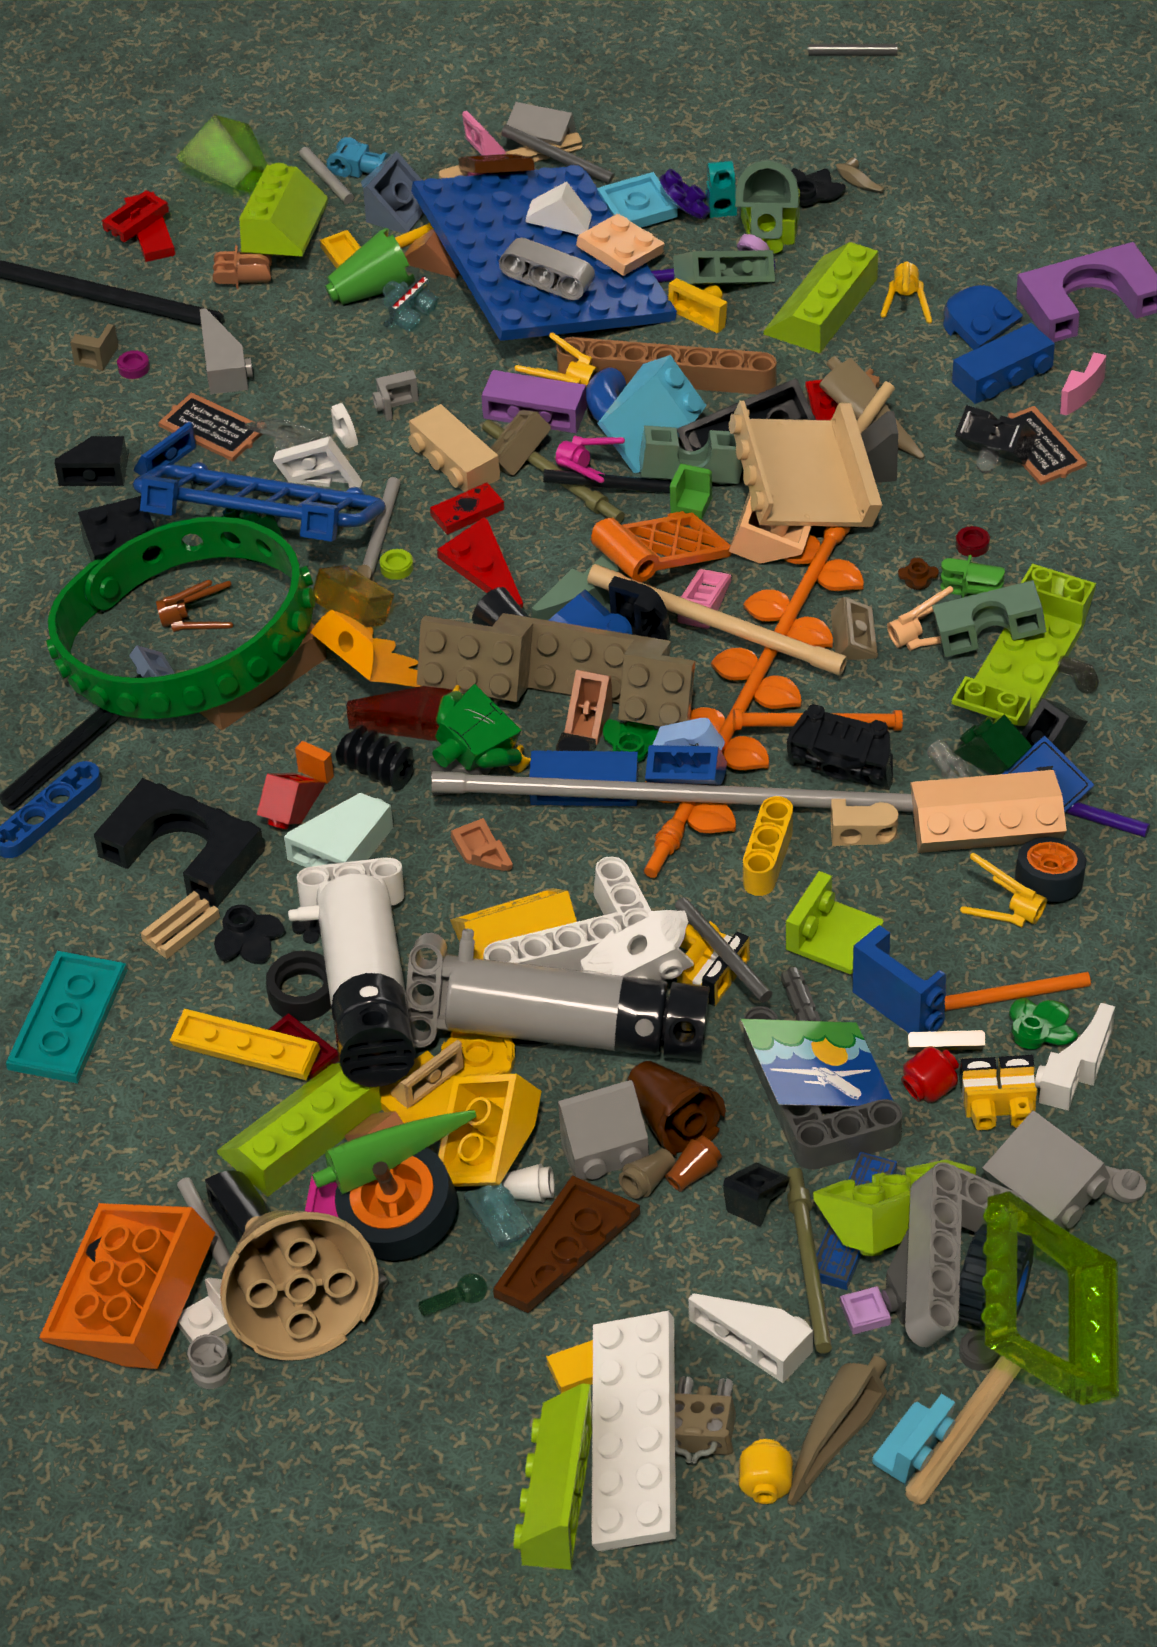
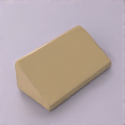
[390,1040,464,1109]

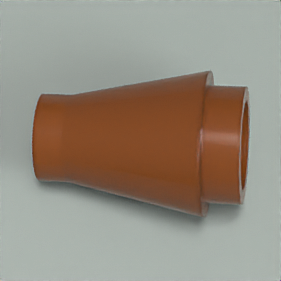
[665,1136,722,1192]

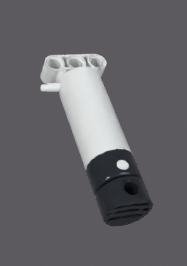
[288,858,416,1087]

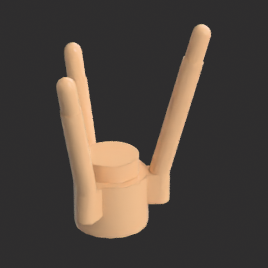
[887,586,953,651]

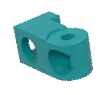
[706,160,737,218]

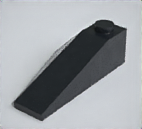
[677,378,816,451]

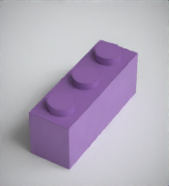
[482,370,587,434]

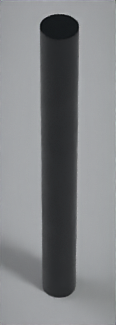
[543,469,672,493]

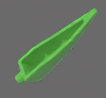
[312,1110,477,1194]

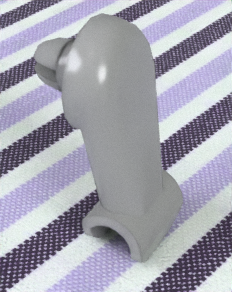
[1103,1166,1146,1203]

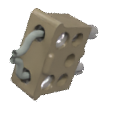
[675,1376,736,1463]

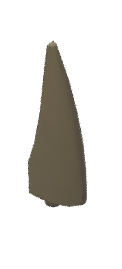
[819,356,925,460]
[788,1356,887,1506]

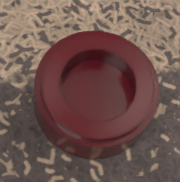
[956,526,990,557]

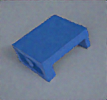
[853,925,946,1034]

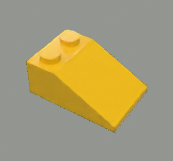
[438,1073,542,1187]

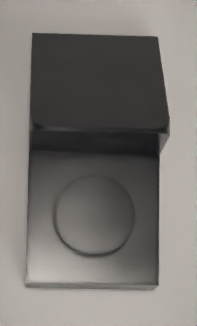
[723,1162,790,1227]

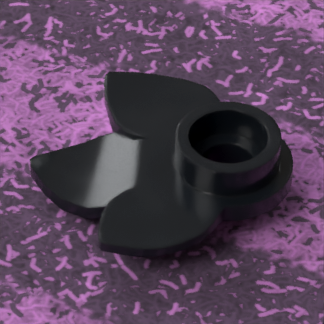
[791,168,846,206]
[214,905,285,964]

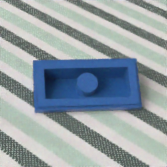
[134,422,196,475]

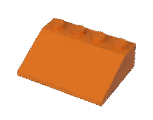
[39,1203,215,1369]

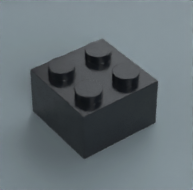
[78,496,161,562]

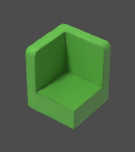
[670,463,712,520]

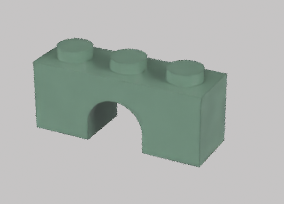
[639,425,742,485]
[932,580,1047,657]

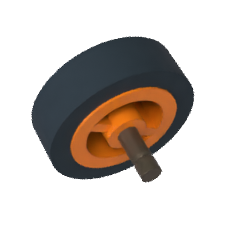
[335,1147,457,1260]

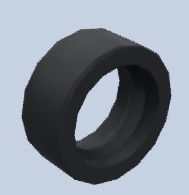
[266,951,331,1021]

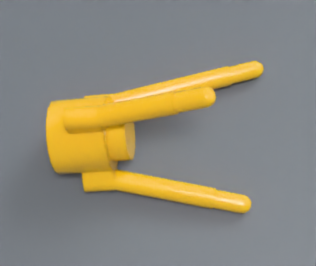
[880,262,932,324]
[515,333,598,387]
[960,853,1047,928]

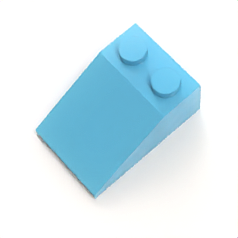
[597,355,707,473]

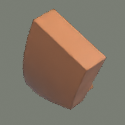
[451,818,513,871]

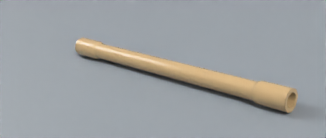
[587,564,847,676]

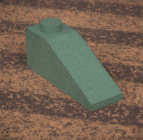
[673,250,775,287]

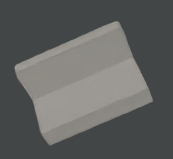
[507,102,576,145]

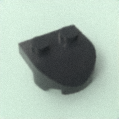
[608,576,670,640]

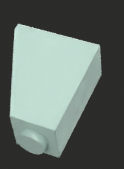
[284,793,393,868]

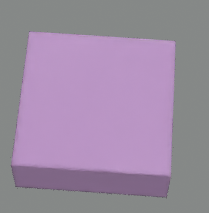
[840,1286,891,1335]

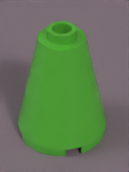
[325,228,416,305]

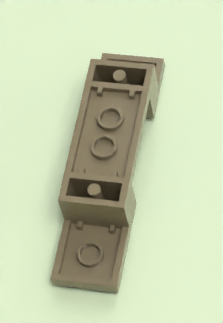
[417,613,696,726]

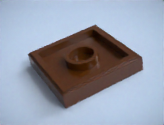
[459,154,534,174]

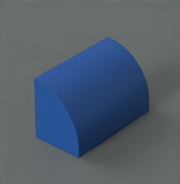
[645,745,727,785]

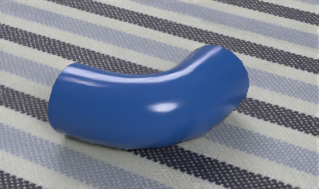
[586,367,626,422]

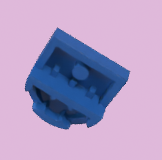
[943,285,1023,350]

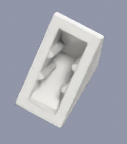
[525,182,592,235]

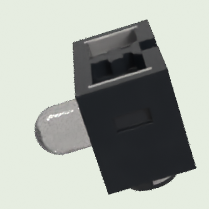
[955,405,1037,473]

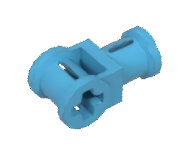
[326,137,391,178]

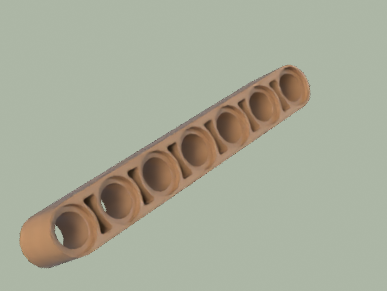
[556,337,777,394]

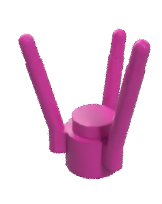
[555,436,625,483]

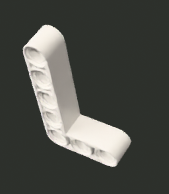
[483,857,651,971]

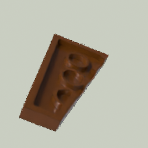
[493,1175,640,1313]

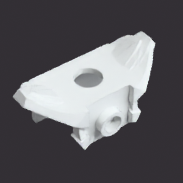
[580,910,694,981]

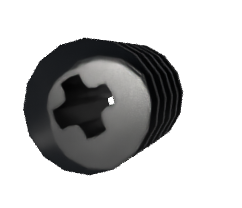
[335,725,413,790]

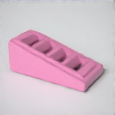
[678,569,731,629]

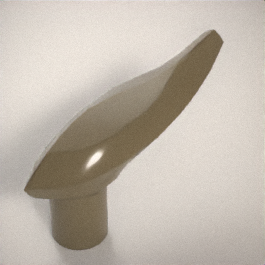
[835,158,884,193]

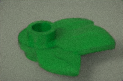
[603,719,659,762]
[1009,998,1078,1049]

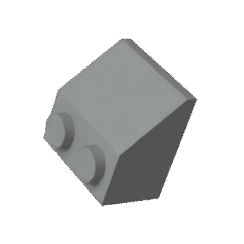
[558,1080,649,1180]

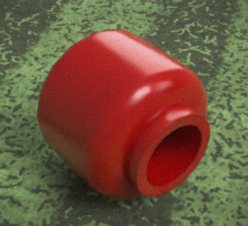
[901,1046,959,1103]

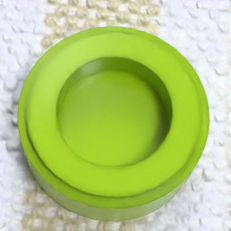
[379,549,414,580]

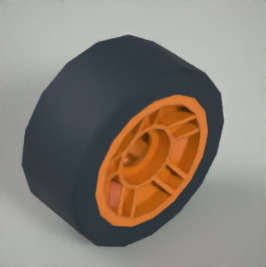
[1015,837,1087,902]

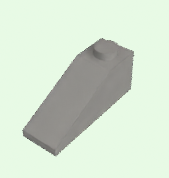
[200,308,253,395]

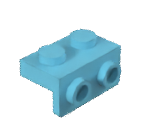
[872,1393,956,1484]

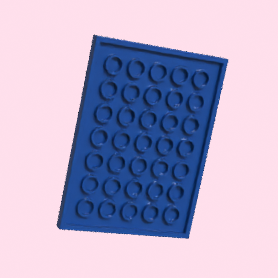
[411,165,677,341]

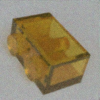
[313,565,395,628]

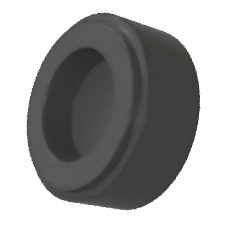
[959,1330,1000,1371]

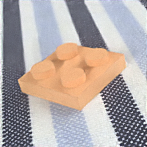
[576,213,665,276]

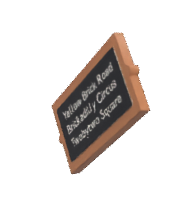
[158,392,266,461]
[1008,406,1087,485]

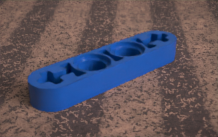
[0,761,102,858]

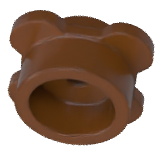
[898,558,939,590]

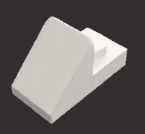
[177,1278,231,1343]

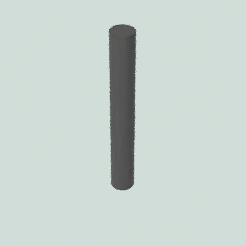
[808,44,897,56]

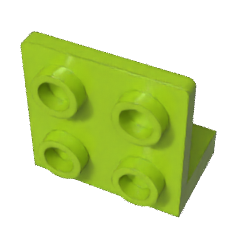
[786,871,883,974]

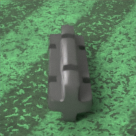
[781,966,821,1021]

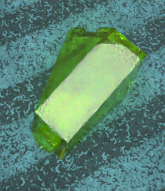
[176,114,267,192]

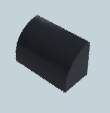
[205,1170,271,1244]

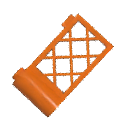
[591,511,732,583]

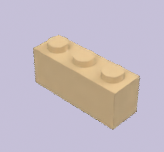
[409,404,500,492]

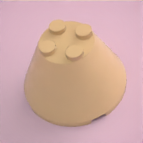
[220,1210,379,1360]

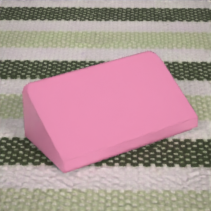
[462,111,506,155]

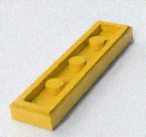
[170,1008,320,1080]

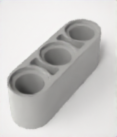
[499,238,595,300]

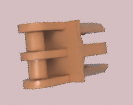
[213,245,272,289]

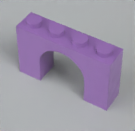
[1016,242,1157,342]

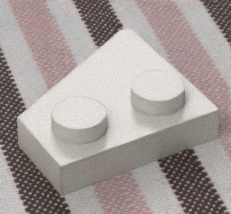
[273,436,362,489]

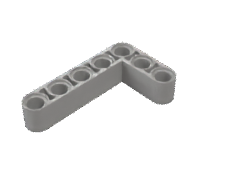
[905,1162,1027,1348]

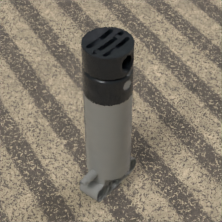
[406,929,710,1061]

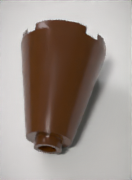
[627,1061,726,1155]

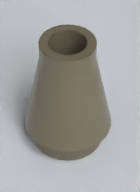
[619,1148,675,1199]

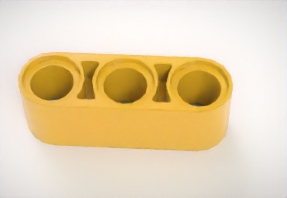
[743,796,793,896]

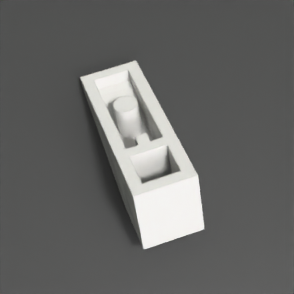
[688,1293,813,1383]

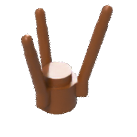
[156,580,233,632]

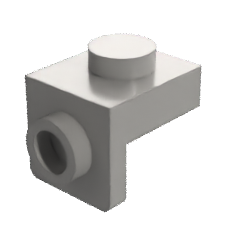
[372,370,419,422]

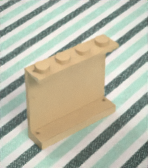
[729,401,882,527]

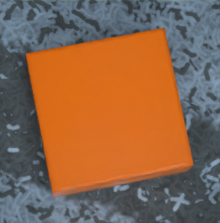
[295,741,334,784]

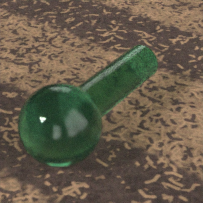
[418,1273,488,1316]

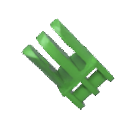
[940,555,1005,598]

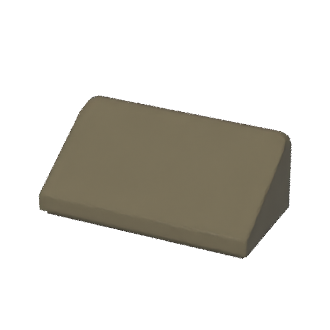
[490,410,551,476]
[831,597,878,660]

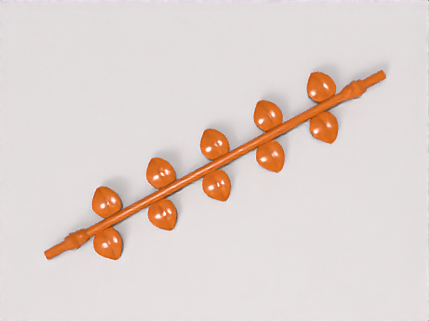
[644,526,864,878]

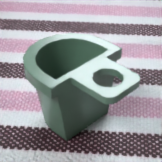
[735,159,799,239]

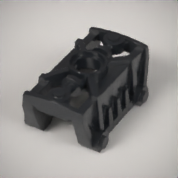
[787,704,893,790]

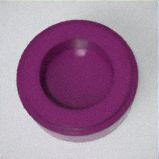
[117,350,150,379]

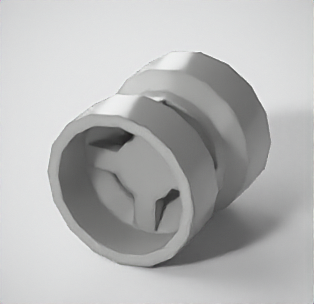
[187,1334,231,1389]

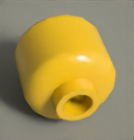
[738,1439,793,1504]

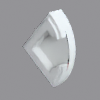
[331,403,358,448]

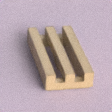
[141,891,220,959]

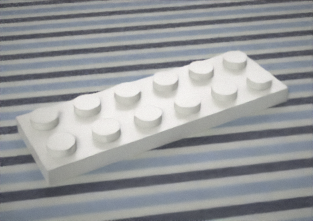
[592,1311,676,1551]

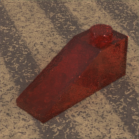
[346,686,453,742]

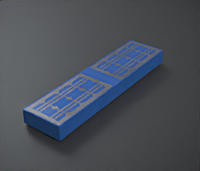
[817,1152,897,1290]

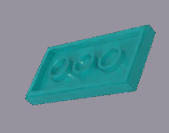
[6,951,128,1084]

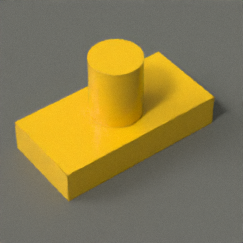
[668,278,727,334]

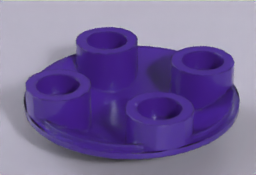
[660,169,710,219]

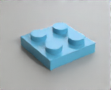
[597,172,677,228]

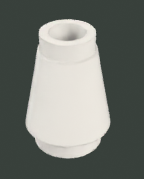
[496,1164,555,1202]

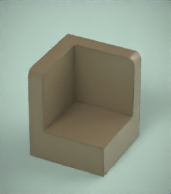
[70,324,119,371]

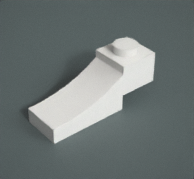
[1035,1003,1115,1111]

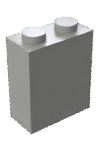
[982,1110,1110,1235]

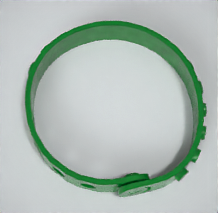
[46,516,315,719]

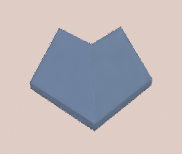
[361,151,424,234]

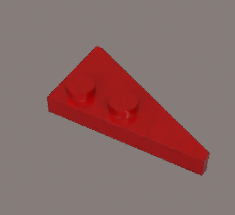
[437,517,523,608]

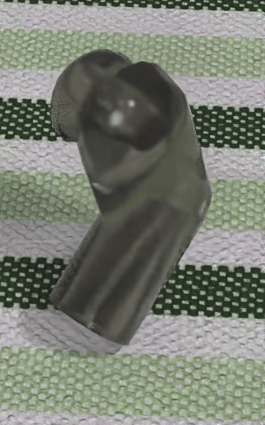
[1057,655,1099,693]

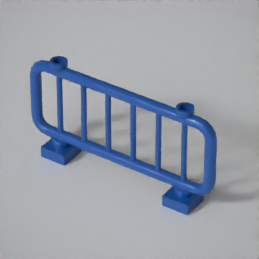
[133,462,386,542]

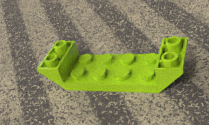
[951,564,1096,726]

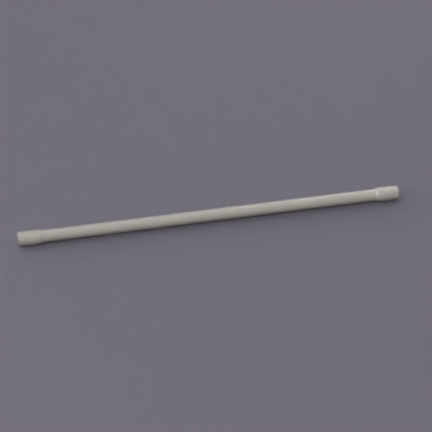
[432,771,913,812]

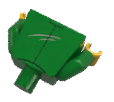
[432,684,531,773]

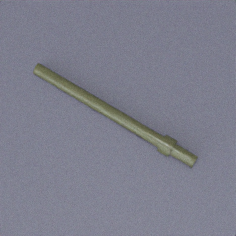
[482,419,625,523]
[787,1168,832,1354]

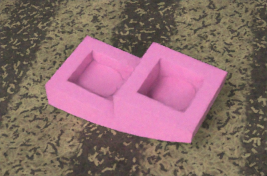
[1060,353,1106,415]

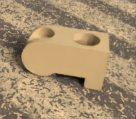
[830,799,898,846]

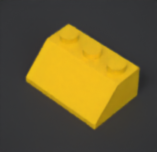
[450,888,577,959]

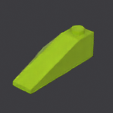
[813,1159,976,1256]

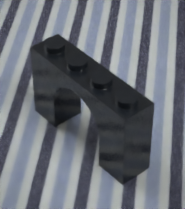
[94,778,264,908]

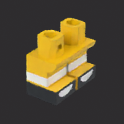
[675,921,750,1007]
[959,1055,1037,1130]

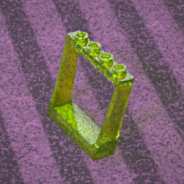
[982,1191,1119,1405]

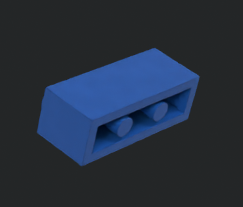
[952,323,1055,404]
[529,750,639,806]

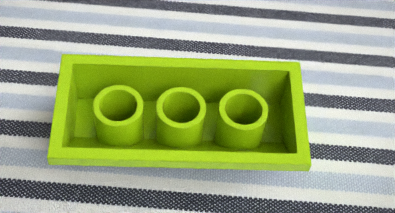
[239,163,328,256]
[764,242,878,353]
[217,1063,382,1197]
[514,1383,592,1570]

